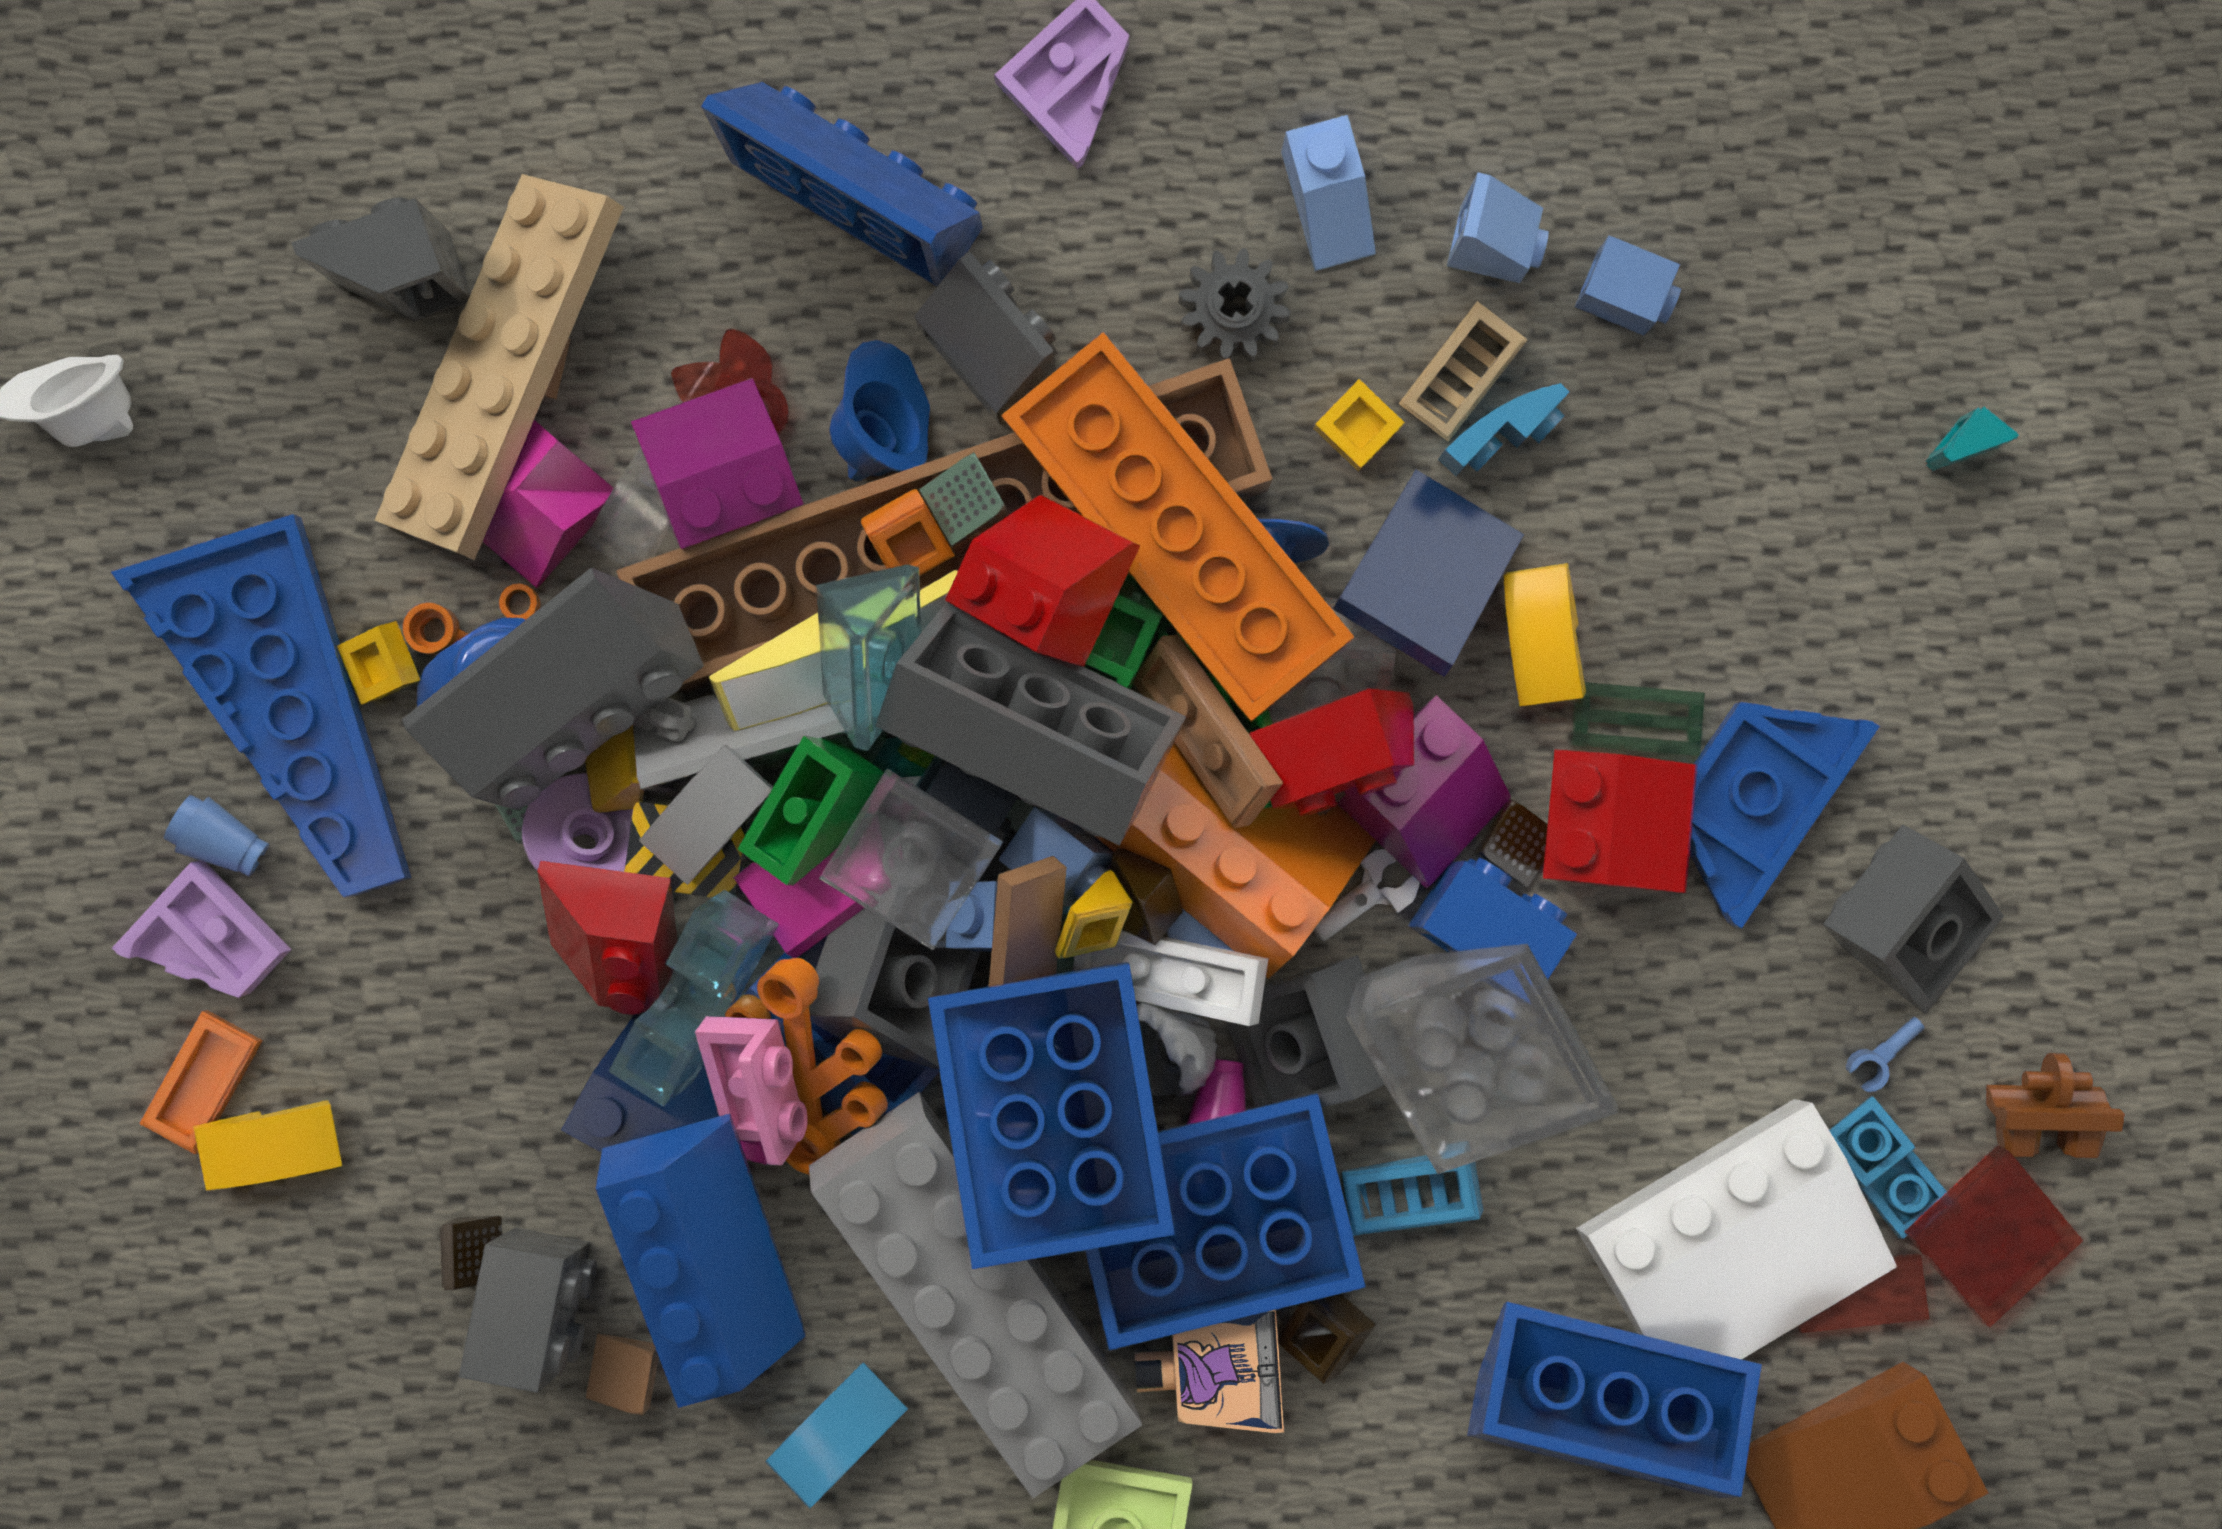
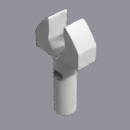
[1312,849,1420,941]

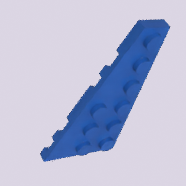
[111,514,412,897]

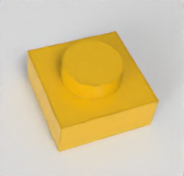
[1313,379,1405,472]
[337,621,421,705]

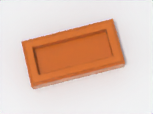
[139,1010,263,1154]

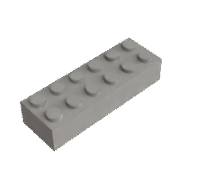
[809,1092,1142,1498]

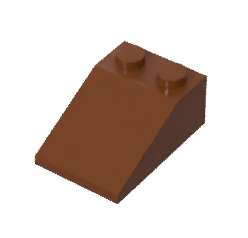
[1745,1362,1989,1529]

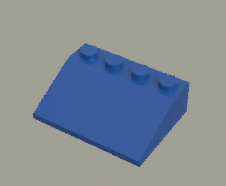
[701,82,983,287]
[928,962,1175,1269]
[1085,1093,1366,1350]

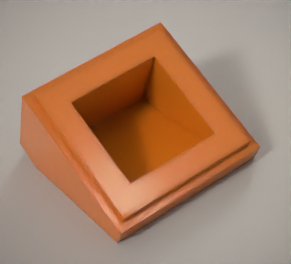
[860,489,955,588]

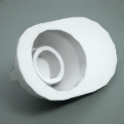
[0,355,133,447]

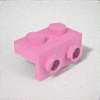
[695,1016,807,1165]

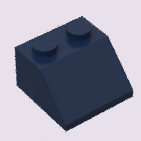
[561,1013,719,1153]

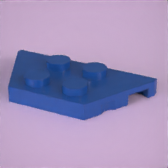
[1690,702,1880,929]

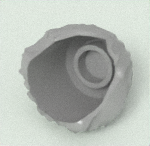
[1136,1002,1219,1097]

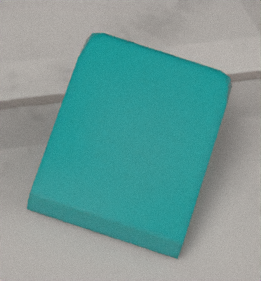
[1925,406,2019,471]

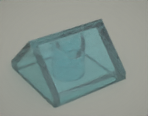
[816,564,921,751]

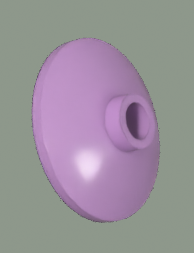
[522,773,633,872]

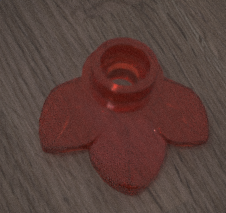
[671,329,789,436]

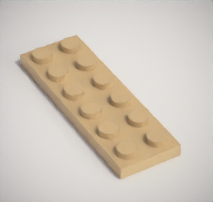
[374,174,624,560]

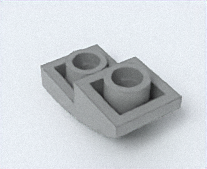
[639,744,773,885]

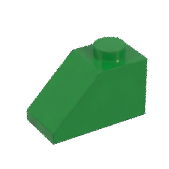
[738,736,889,886]

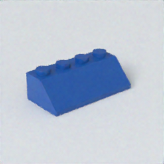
[595,1114,805,1408]
[1467,1302,1762,1498]

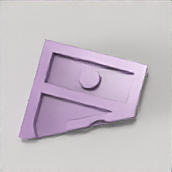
[994,0,1129,169]
[112,860,292,998]

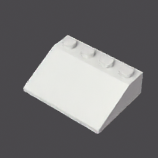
[1576,1099,1897,1359]

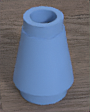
[164,795,269,877]

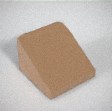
[586,1333,659,1416]

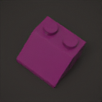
[630,378,804,549]
[1337,695,1511,888]

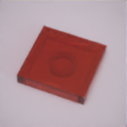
[1904,1145,2083,1328]

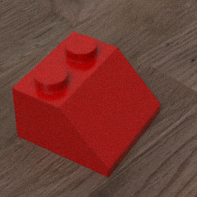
[945,495,1140,667]
[1249,688,1414,817]
[1543,749,1698,893]
[537,861,678,1015]

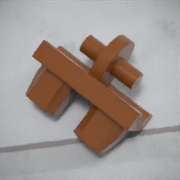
[1986,1053,2125,1158]

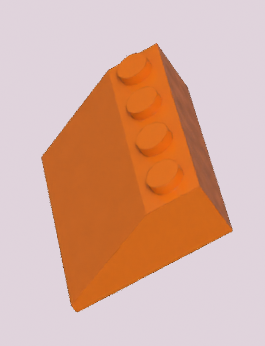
[1095,742,1376,979]

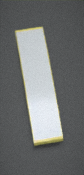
[709,570,958,731]

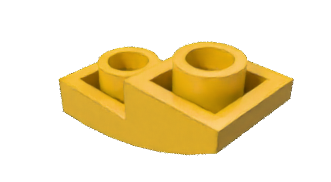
[1503,563,1586,706]
[193,1100,342,1191]

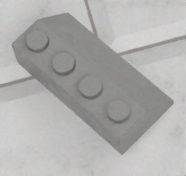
[633,678,891,793]

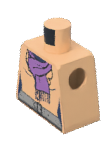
[1135,1310,1284,1433]

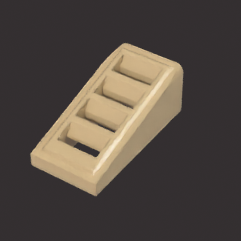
[1399,301,1527,442]

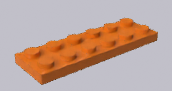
[1001,332,1354,722]

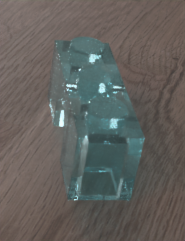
[609,890,779,1107]

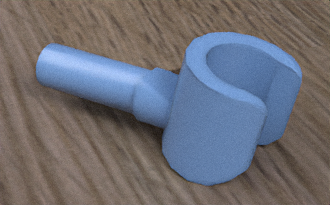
[1846,1017,1925,1092]

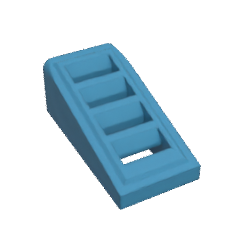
[1342,1147,1484,1236]

